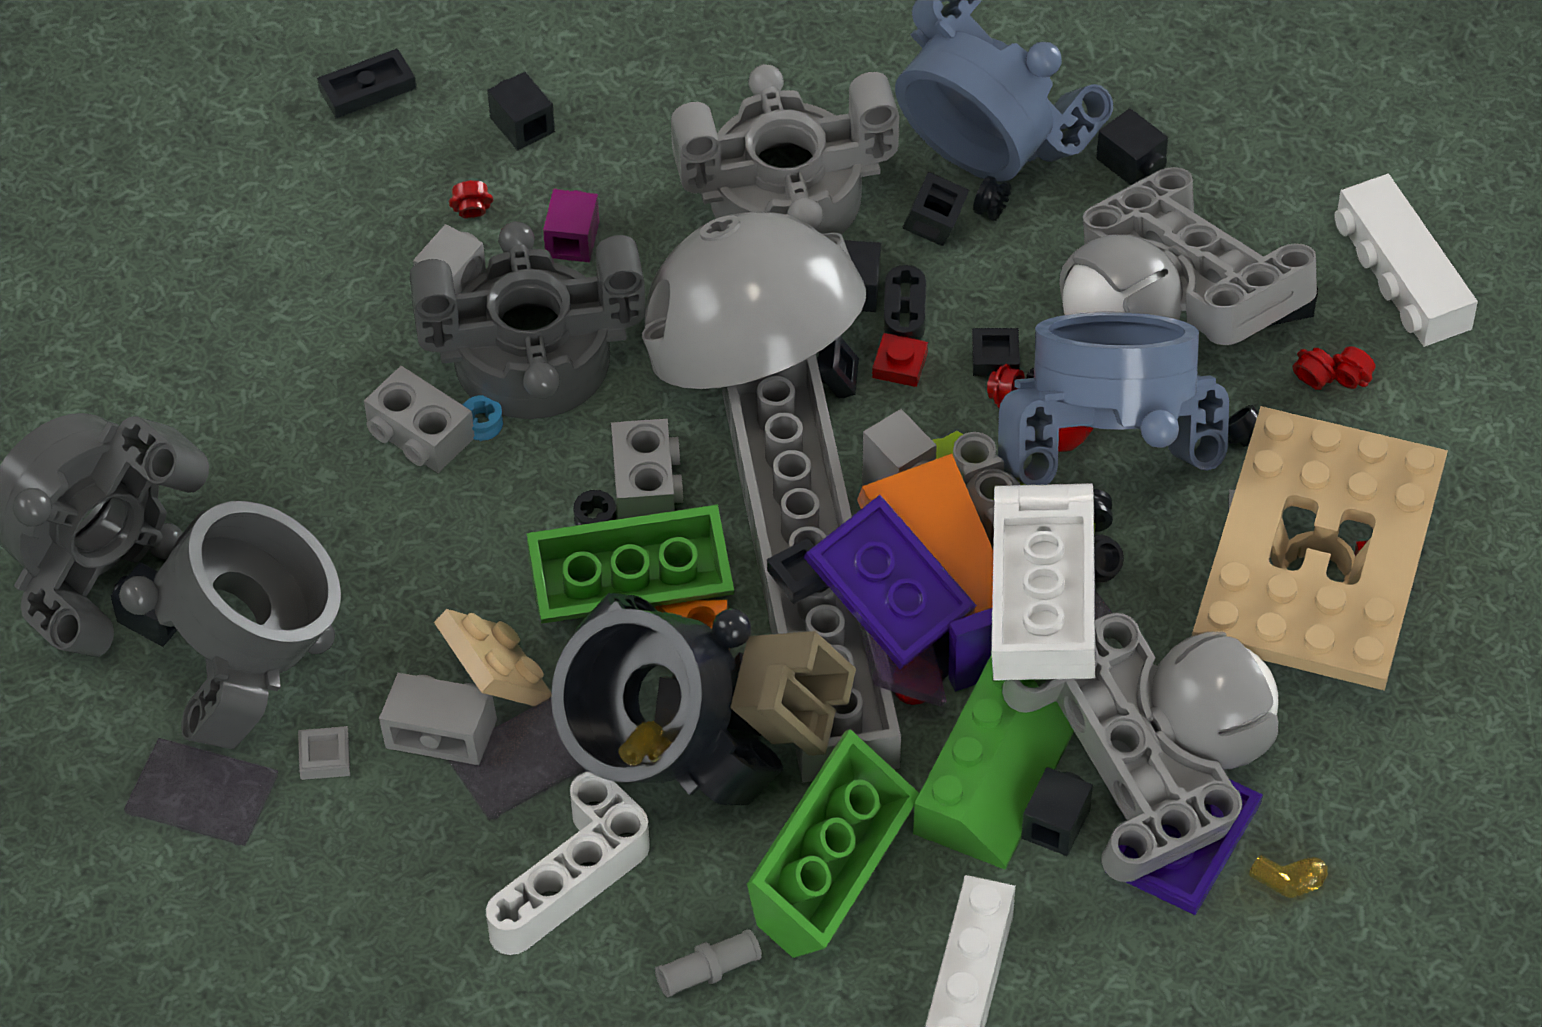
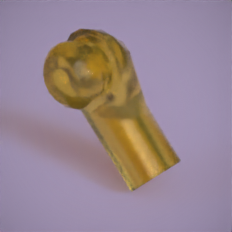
[619,721,672,766]
[1249,854,1328,898]

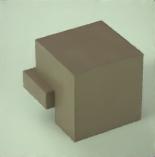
[731,631,856,756]

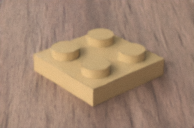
[434,609,551,708]

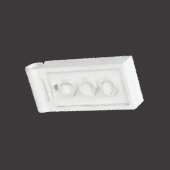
[992,483,1095,680]

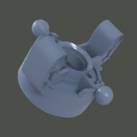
[895,0,1113,181]
[998,312,1229,485]

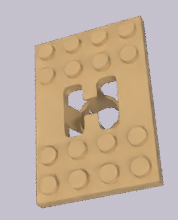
[1192,406,1448,691]

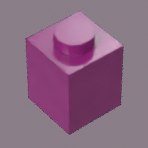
[543,189,599,263]

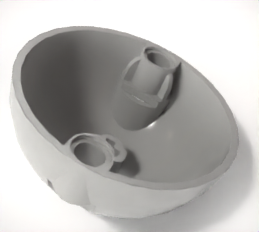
[642,212,866,389]

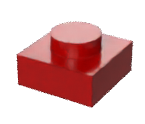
[872,333,928,387]

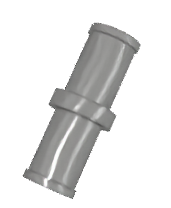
[655,929,762,997]

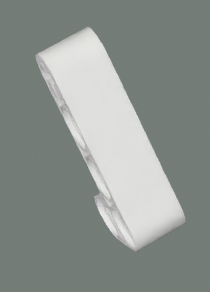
[486,772,650,955]

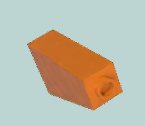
[857,453,993,617]

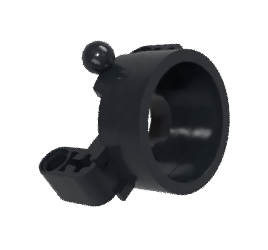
[551,593,783,805]

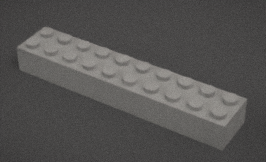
[722,354,901,783]

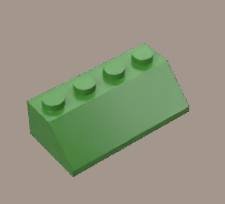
[527,505,734,624]
[913,655,1074,870]
[747,729,919,958]

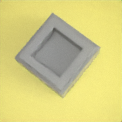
[298,726,350,780]

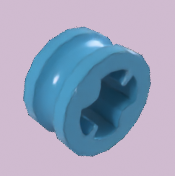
[463,395,503,441]

